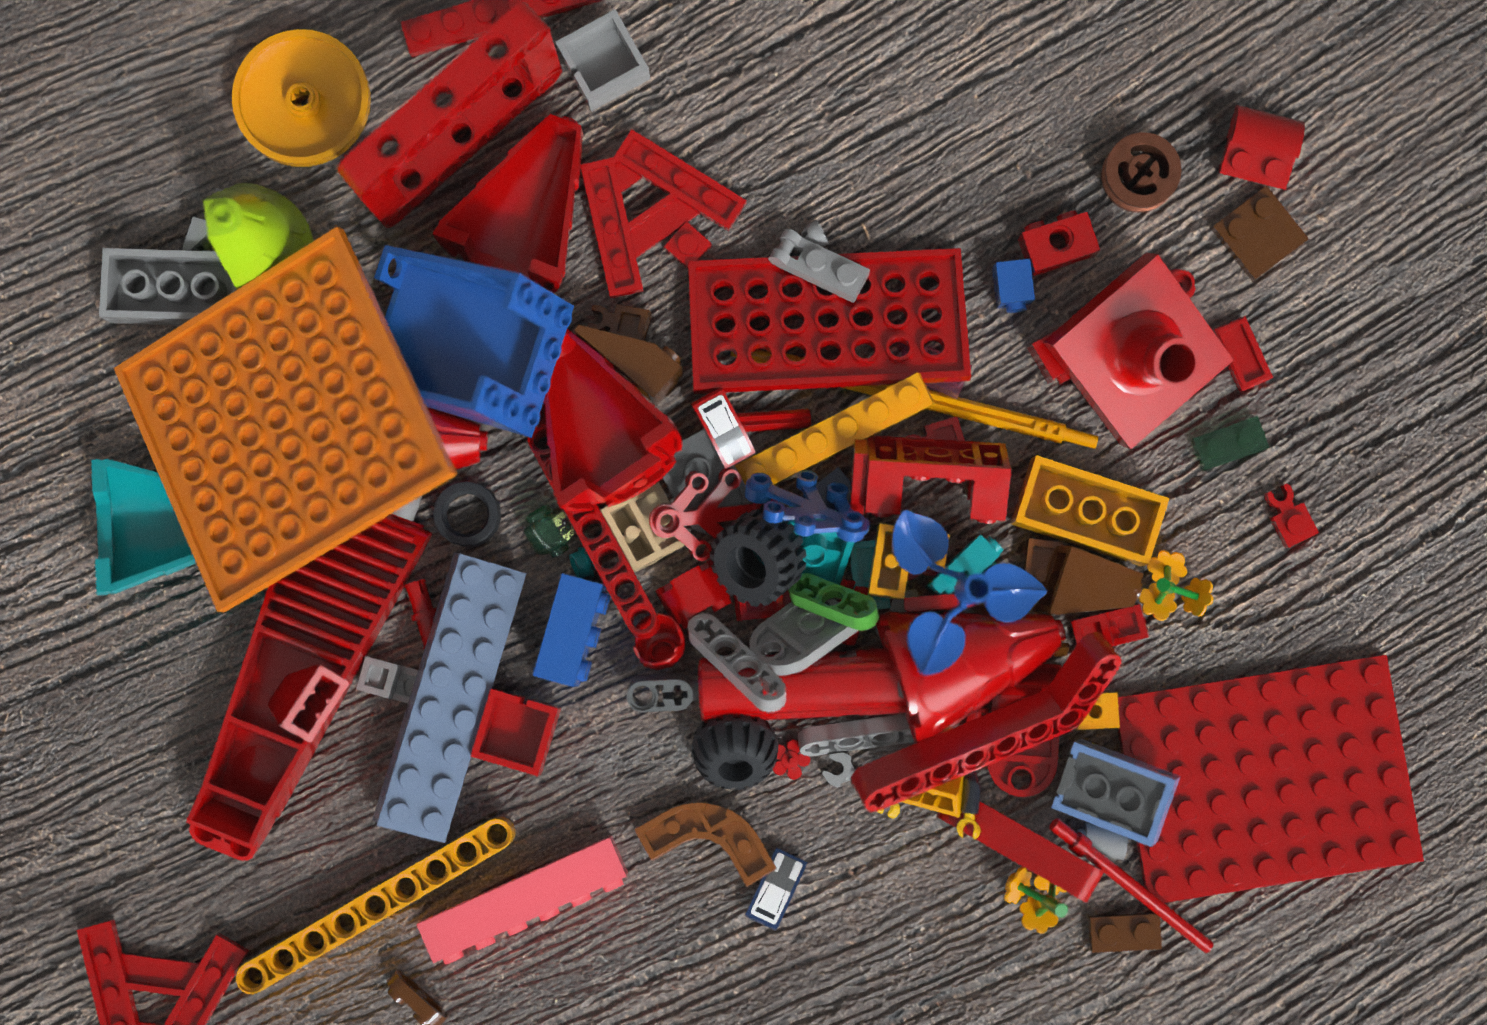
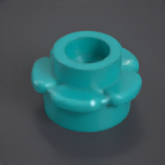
[569,547,596,579]

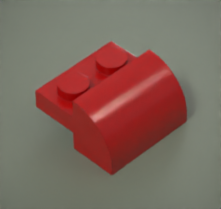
[1218,104,1305,190]

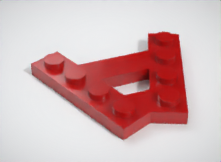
[581,129,747,298]
[77,919,250,1025]

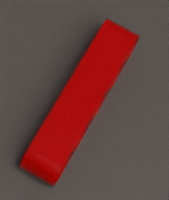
[936,802,1104,903]

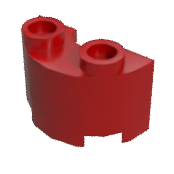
[655,559,732,629]

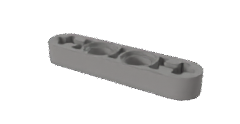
[688,614,786,712]
[798,714,914,756]

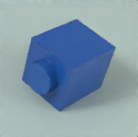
[992,259,1035,313]

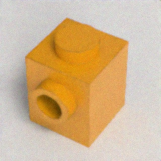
[1075,692,1120,730]

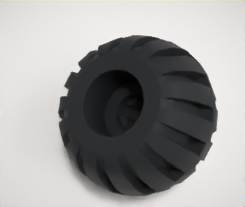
[691,714,779,790]

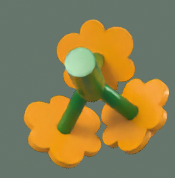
[1138,550,1213,621]
[1004,866,1068,934]

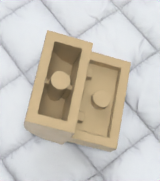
[600,482,685,572]

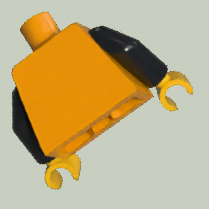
[877,771,981,839]

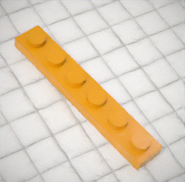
[735,373,935,486]

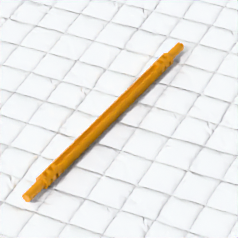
[730,349,1099,449]

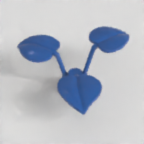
[892,510,1047,675]

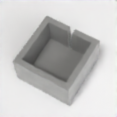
[555,9,650,112]

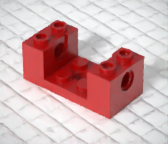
[865,435,1011,524]

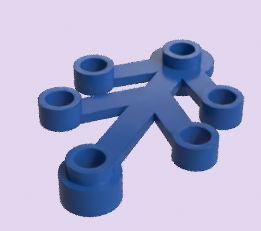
[745,470,870,542]

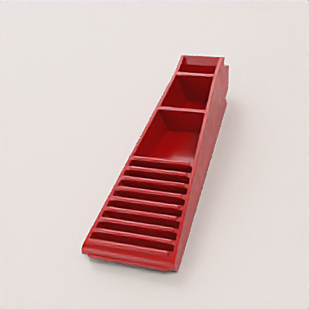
[186,514,432,861]

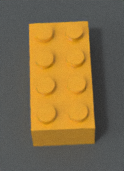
[1010,455,1170,566]

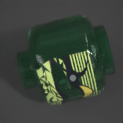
[523,504,574,558]

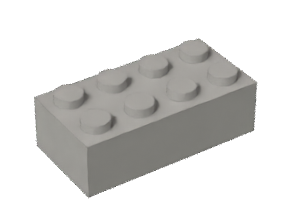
[99,248,236,325]

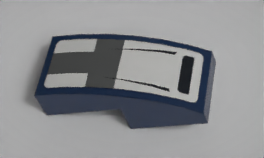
[744,848,808,931]

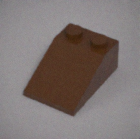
[574,325,683,407]

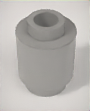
[1076,823,1128,862]

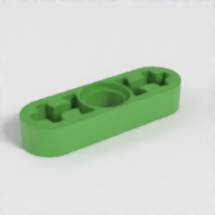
[788,573,879,630]

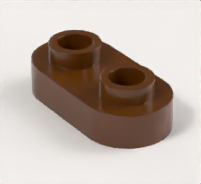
[387,970,448,1025]

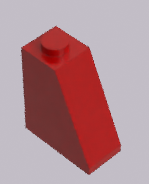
[267,664,350,743]

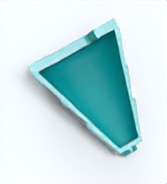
[91,459,196,596]

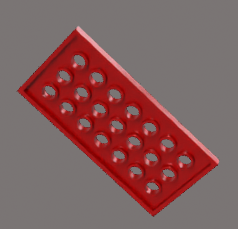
[688,248,971,394]

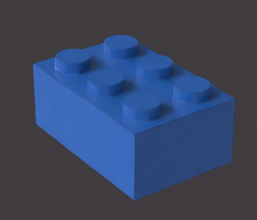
[533,573,611,687]

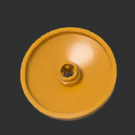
[232,29,371,167]

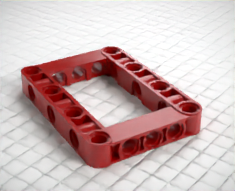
[337,2,563,229]

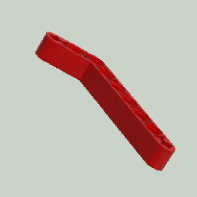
[850,632,1122,812]

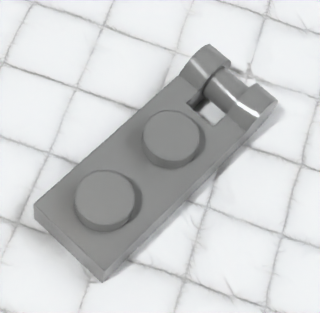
[768,229,870,303]

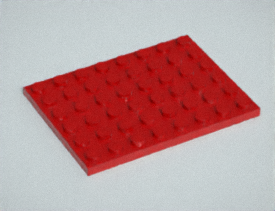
[1117,655,1424,903]

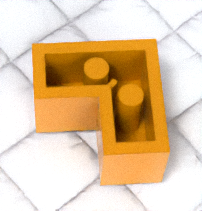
[867,523,950,600]

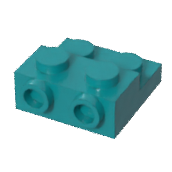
[784,506,854,585]
[925,535,1004,595]

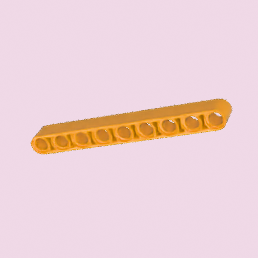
[236,816,516,994]

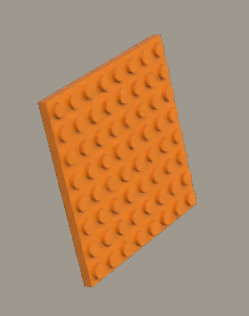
[114,227,457,612]

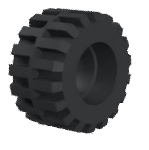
[710,509,807,606]

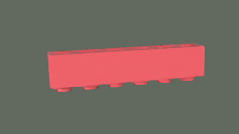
[416,835,628,965]

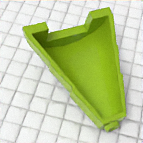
[204,183,314,290]

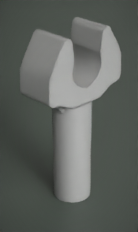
[822,752,856,788]

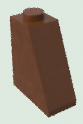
[1036,546,1144,615]

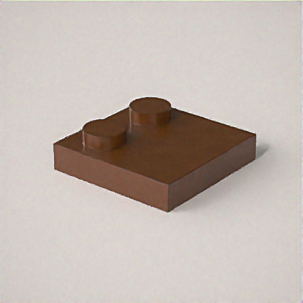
[1211,186,1309,282]

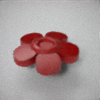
[772,739,810,780]

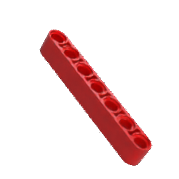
[528,424,660,639]

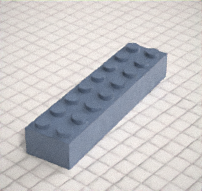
[373,552,527,843]

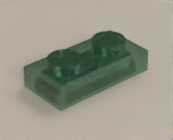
[1191,416,1270,472]

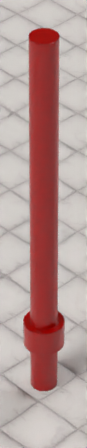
[1049,818,1214,954]

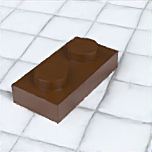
[1088,913,1162,953]

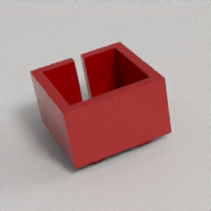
[470,688,561,776]

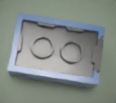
[1051,739,1181,847]

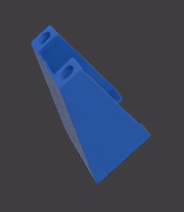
[374,245,574,438]

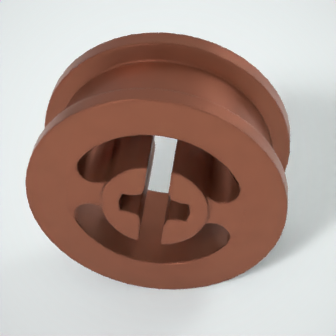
[1101,132,1181,213]

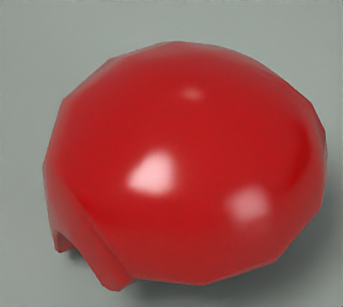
[633,613,685,670]

